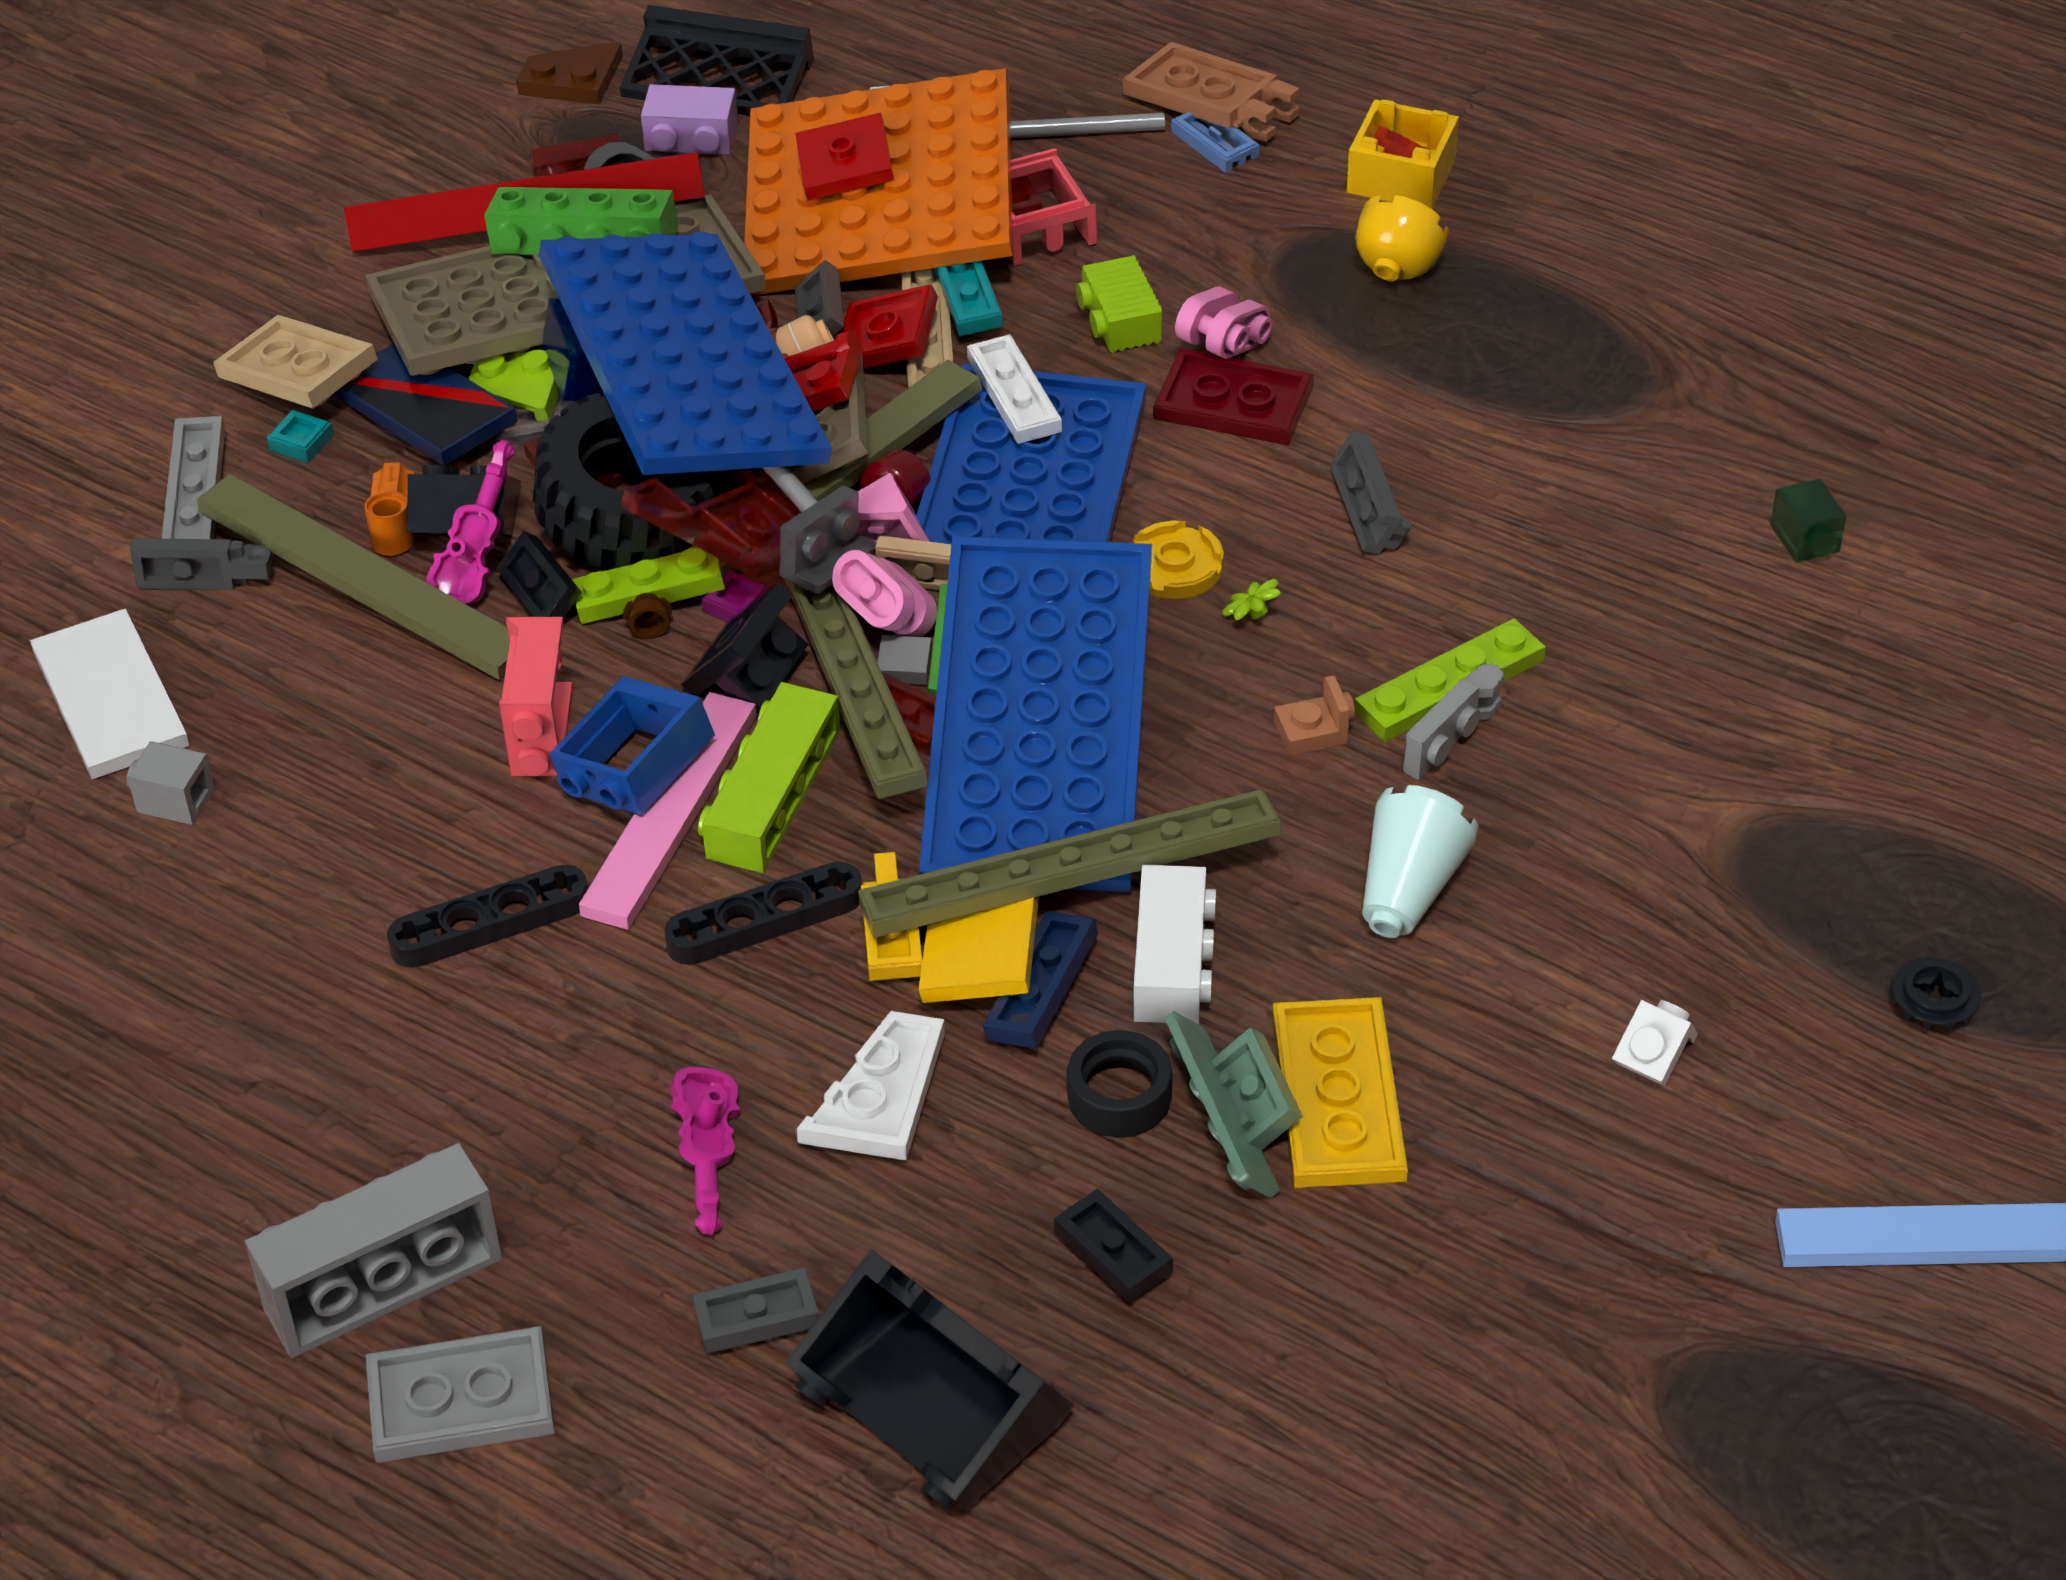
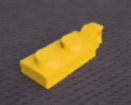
[861,852,922,981]

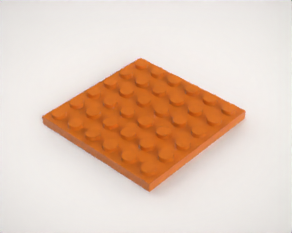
[744,68,1013,296]

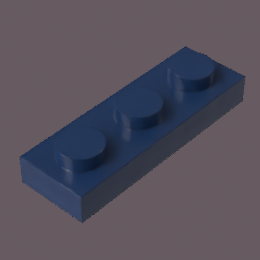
[983,911,1099,1049]

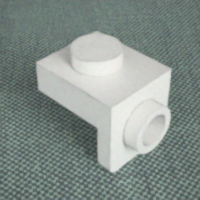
[1612,1000,1698,1086]

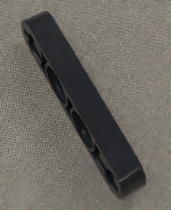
[664,862,862,965]
[387,865,588,968]

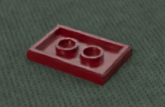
[1153,348,1314,446]

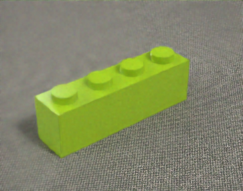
[698,682,841,874]

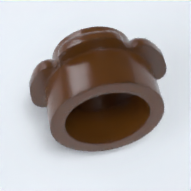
[623,593,672,639]

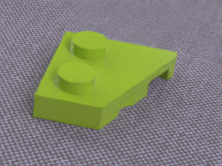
[469,349,569,423]

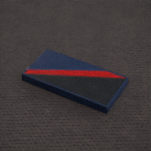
[332,344,518,466]

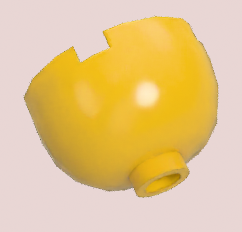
[1355,195,1449,281]

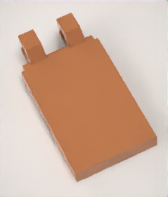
[1122,42,1300,142]

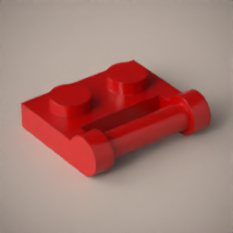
[782,330,862,411]

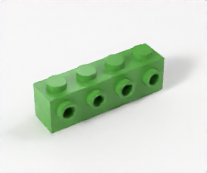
[484,187,678,255]

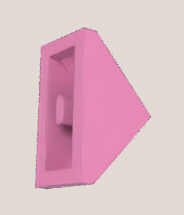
[857,473,929,543]

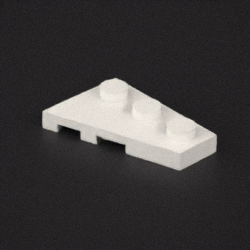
[796,1011,945,1161]

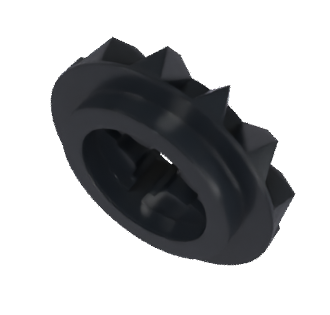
[1891,957,1981,1032]

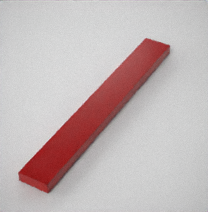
[344,152,705,252]

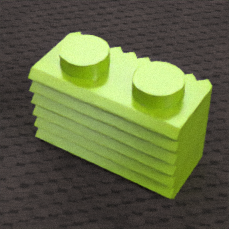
[1076,255,1162,353]

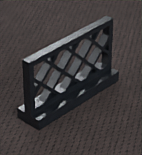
[619,5,814,116]

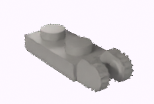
[1403,663,1504,780]

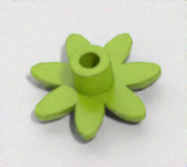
[1222,579,1281,621]

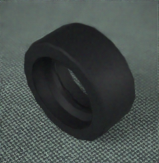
[1067,1030,1173,1138]

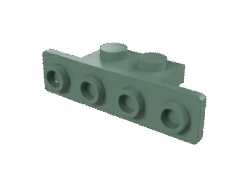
[1165,1011,1303,1198]

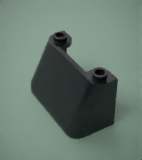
[785,1249,1075,1511]

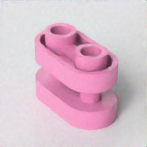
[1175,286,1273,359]
[832,550,937,637]

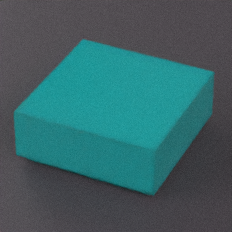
[266,410,334,463]

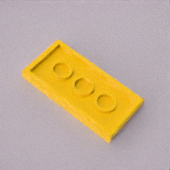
[1272,997,1408,1188]

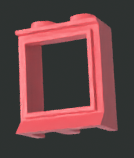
[1008,148,1097,266]
[499,617,573,776]

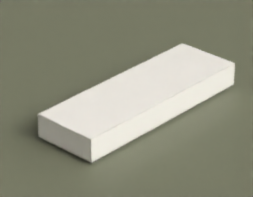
[967,335,1062,444]

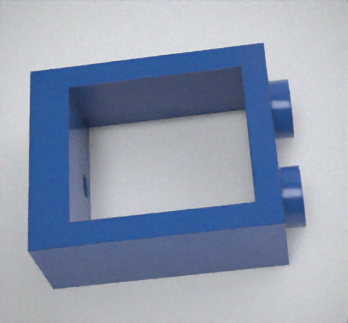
[549,676,715,815]

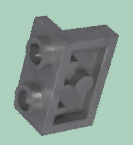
[779,485,876,593]

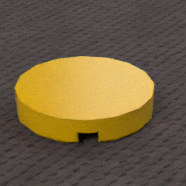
[1133,520,1224,600]

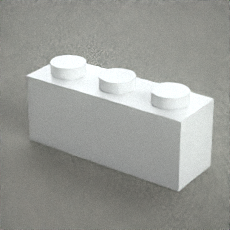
[1134,865,1216,1024]

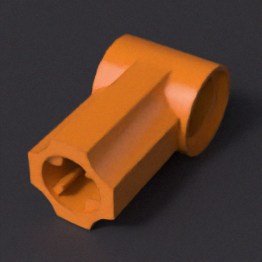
[364,462,415,556]

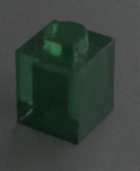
[1770,478,1846,563]

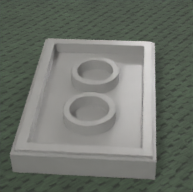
[365,1326,555,1463]

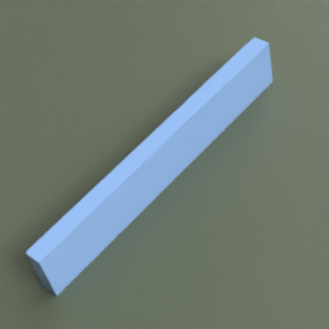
[1775,1203,2066,1267]

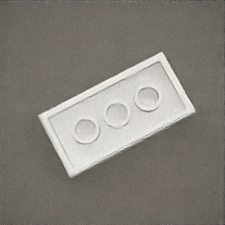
[30,608,190,779]

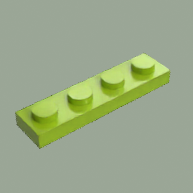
[1354,618,1546,743]

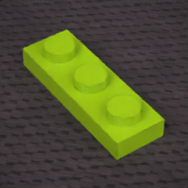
[572,544,725,624]

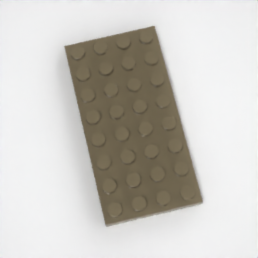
[365,194,766,376]

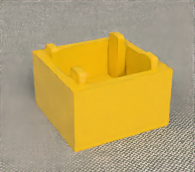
[1347,99,1459,209]

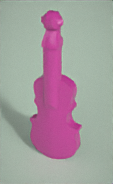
[426,440,516,606]
[670,1067,740,1235]

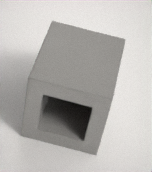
[127,741,215,825]

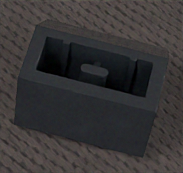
[407,465,521,535]

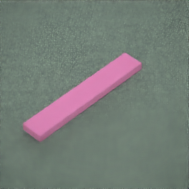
[579,692,757,930]

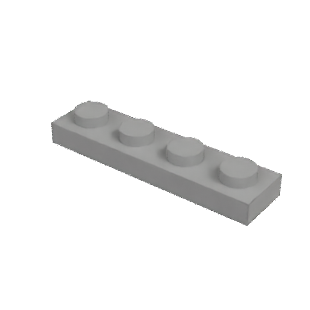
[161,416,225,539]

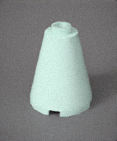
[1362,785,1478,938]

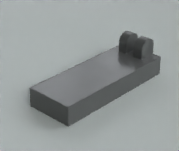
[1330,430,1412,555]

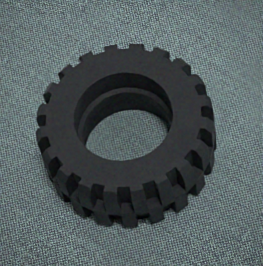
[533,393,721,570]

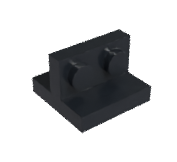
[681,582,809,713]

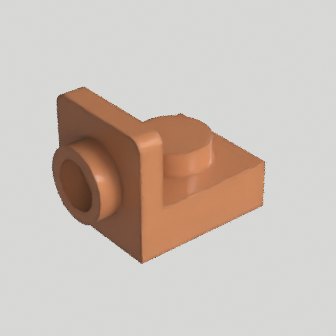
[1274,675,1355,756]

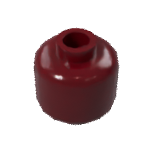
[860,449,931,510]

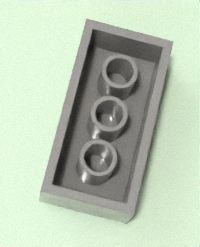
[244,1143,502,1359]

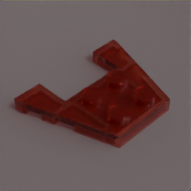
[620,468,802,578]

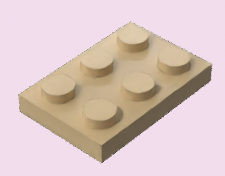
[213,315,378,409]

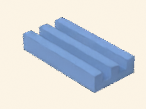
[1171,112,1260,173]

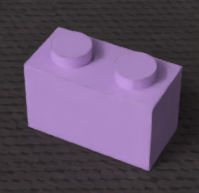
[641,84,738,155]

